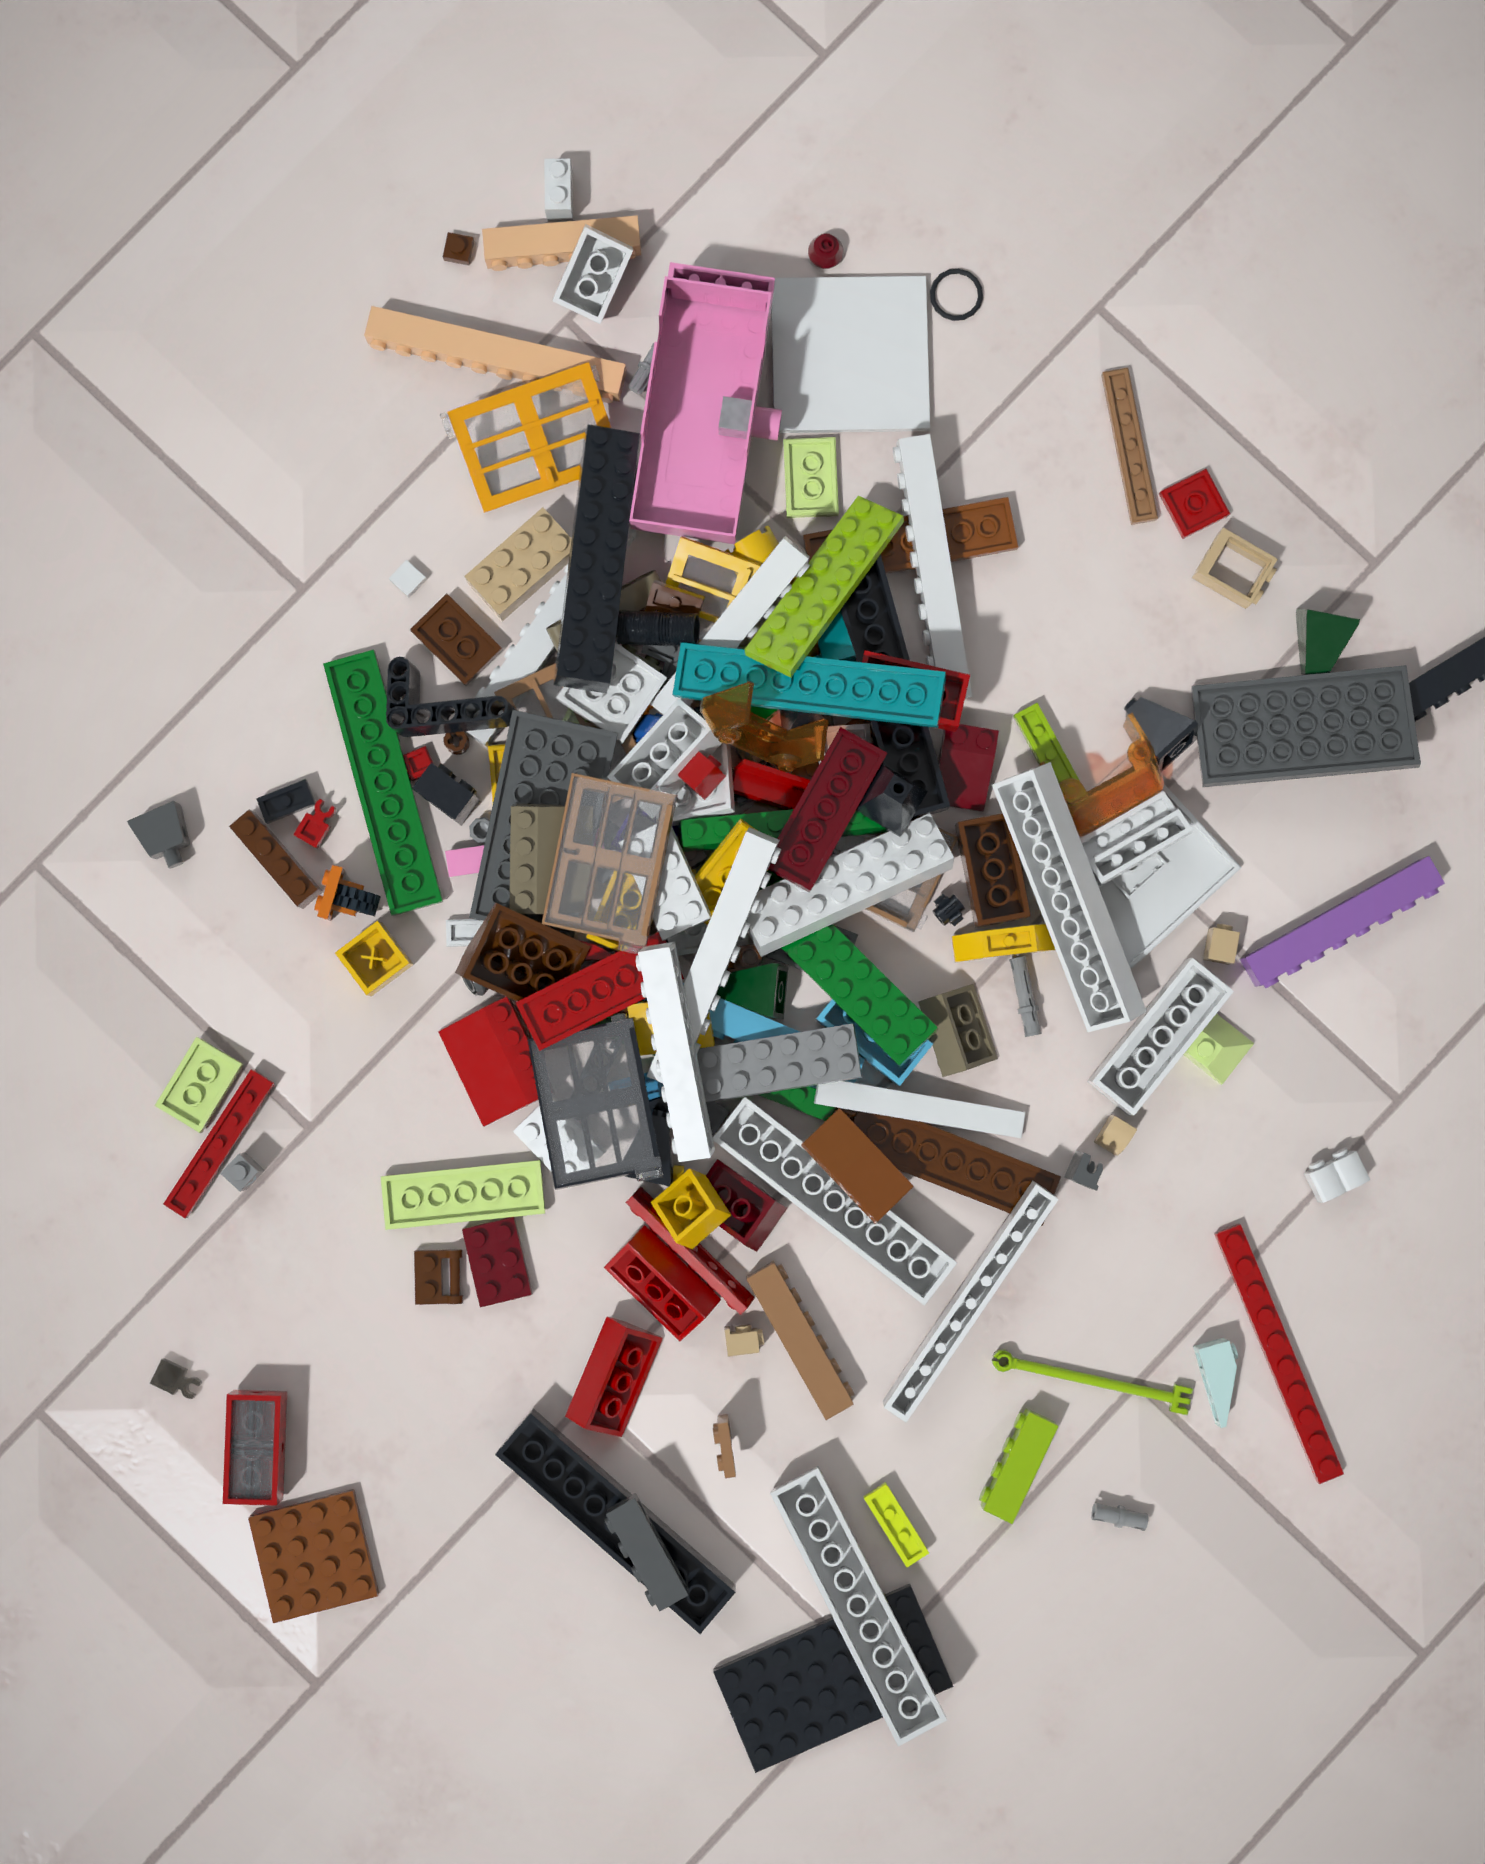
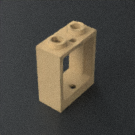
[1192,528,1278,609]

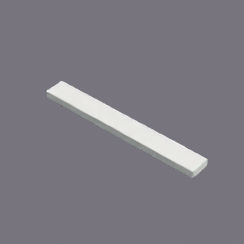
[814,1081,1025,1138]

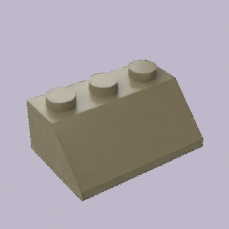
[918,984,998,1077]

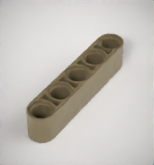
[546,570,661,651]

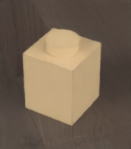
[1203,924,1240,965]

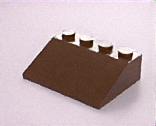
[455,903,590,1001]

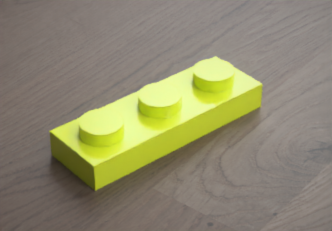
[863,1482,929,1567]

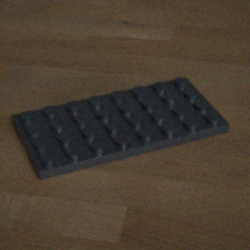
[713,1584,954,1773]

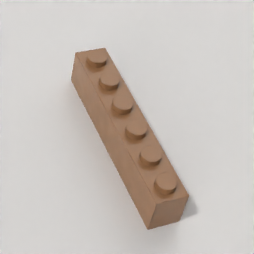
[746,1261,855,1420]

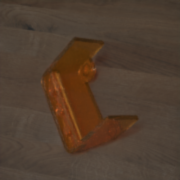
[700,682,829,772]
[1039,713,1164,836]

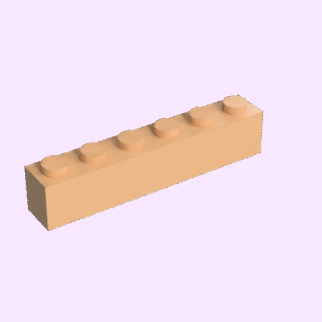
[482,215,641,271]

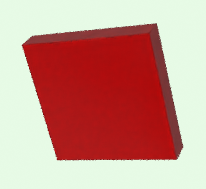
[1159,469,1230,539]

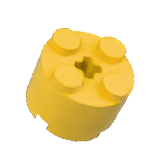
[725,525,779,576]

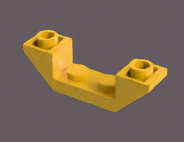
[952,924,1056,962]

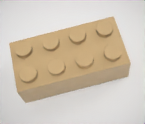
[464,507,571,622]

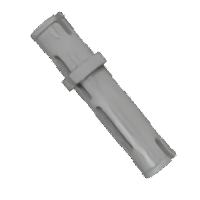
[1009,956,1042,1037]

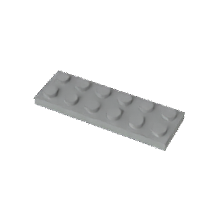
[697,1024,862,1103]

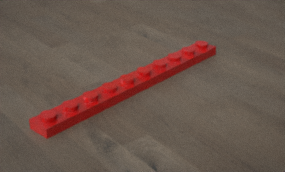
[1214,1224,1344,1484]

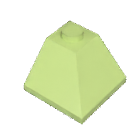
[1183,1014,1254,1085]

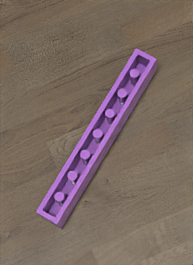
[1239,856,1445,988]

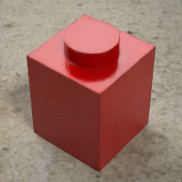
[677,751,726,800]

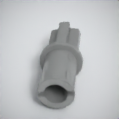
[629,343,654,394]

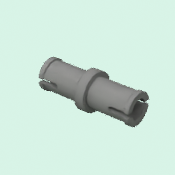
[1091,1502,1148,1531]

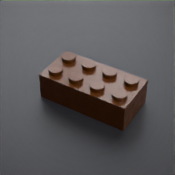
[955,813,1031,928]

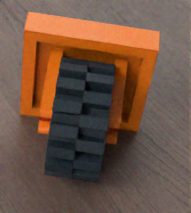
[314,865,381,921]

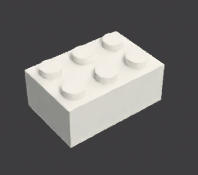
[553,224,633,324]

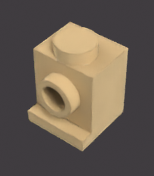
[724,1324,764,1357]

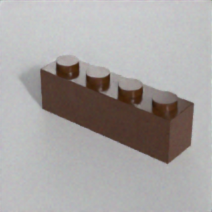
[229,809,323,909]

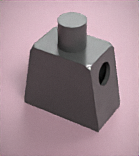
[127,801,190,869]

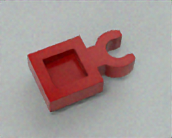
[293,799,336,849]

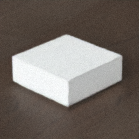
[389,560,427,598]

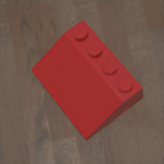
[438,997,555,1127]

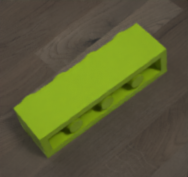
[979,1408,1058,1524]

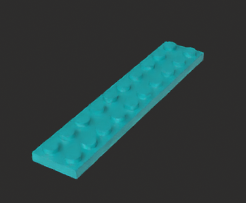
[672,643,947,728]

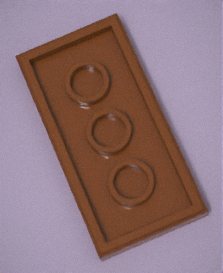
[801,1108,914,1224]

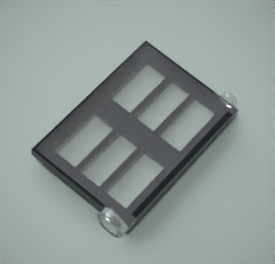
[527,1014,664,1190]

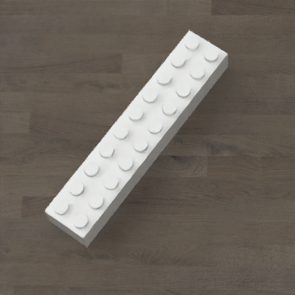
[992,762,1147,1032]
[713,1097,957,1306]
[770,1466,947,1747]

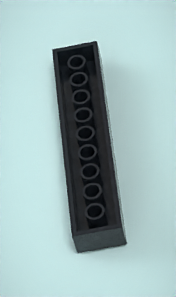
[553,424,640,693]
[840,554,950,820]
[495,1408,736,1634]

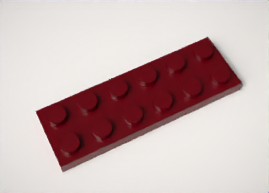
[768,727,887,893]

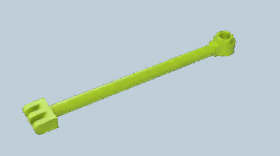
[992,1349,1193,1415]

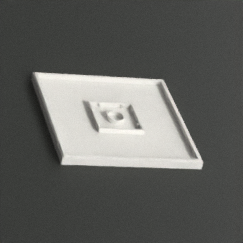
[771,276,930,433]
[1019,752,1242,969]

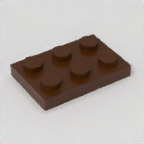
[410,593,503,686]

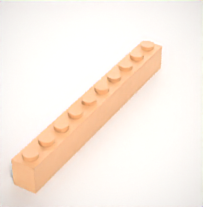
[364,306,627,403]

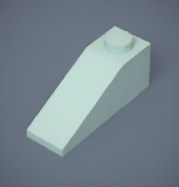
[1193,1338,1238,1428]

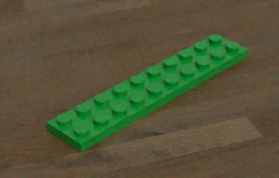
[323,649,443,916]
[759,870,938,1067]

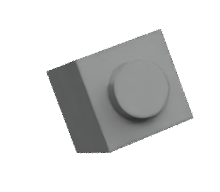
[220,1152,265,1192]

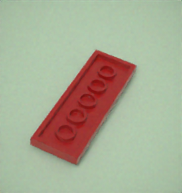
[516,932,684,1051]

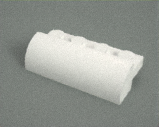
[1080,791,1193,886]

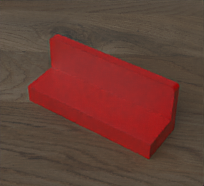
[732,759,810,810]

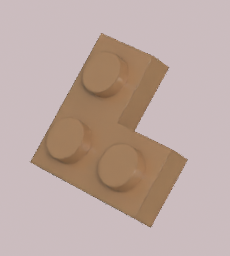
[713,1414,736,1479]

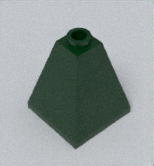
[1296,609,1360,675]
[716,963,789,1020]

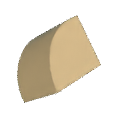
[1094,1115,1137,1156]

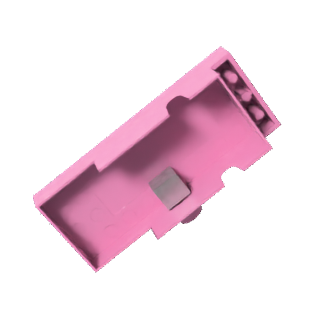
[629,262,782,544]

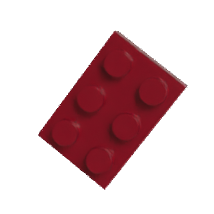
[462,1217,533,1308]

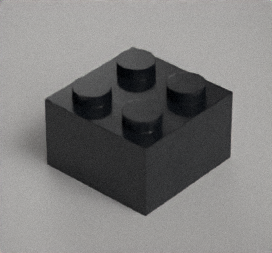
[412,763,480,826]

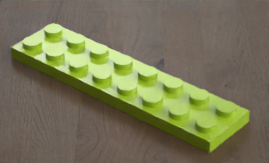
[745,495,904,677]

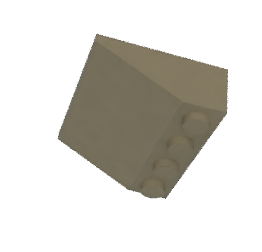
[510,804,594,914]

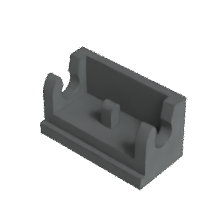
[1064,1151,1103,1191]

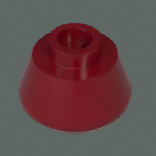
[808,234,843,269]

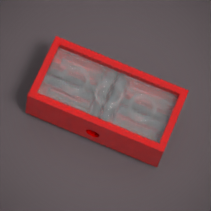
[222,1390,287,1506]

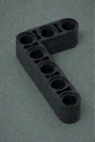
[386,656,516,737]

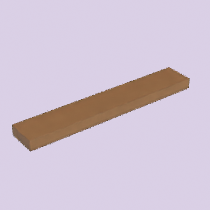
[1101,368,1158,525]

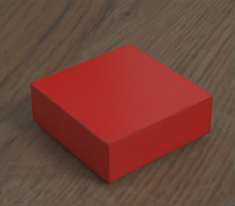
[403,746,434,781]

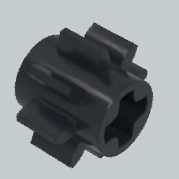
[932,894,965,927]

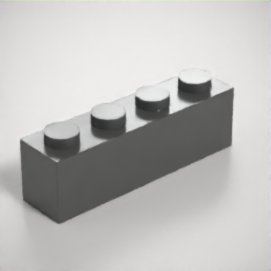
[604,1493,689,1612]

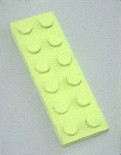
[381,1160,546,1230]

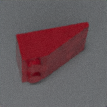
[938,724,999,812]
[706,1159,787,1252]

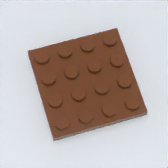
[248,1489,379,1624]

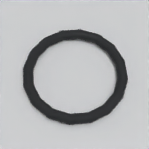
[930,268,983,321]

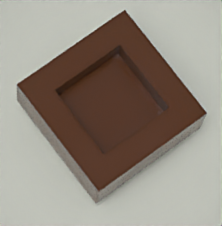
[442,232,474,266]

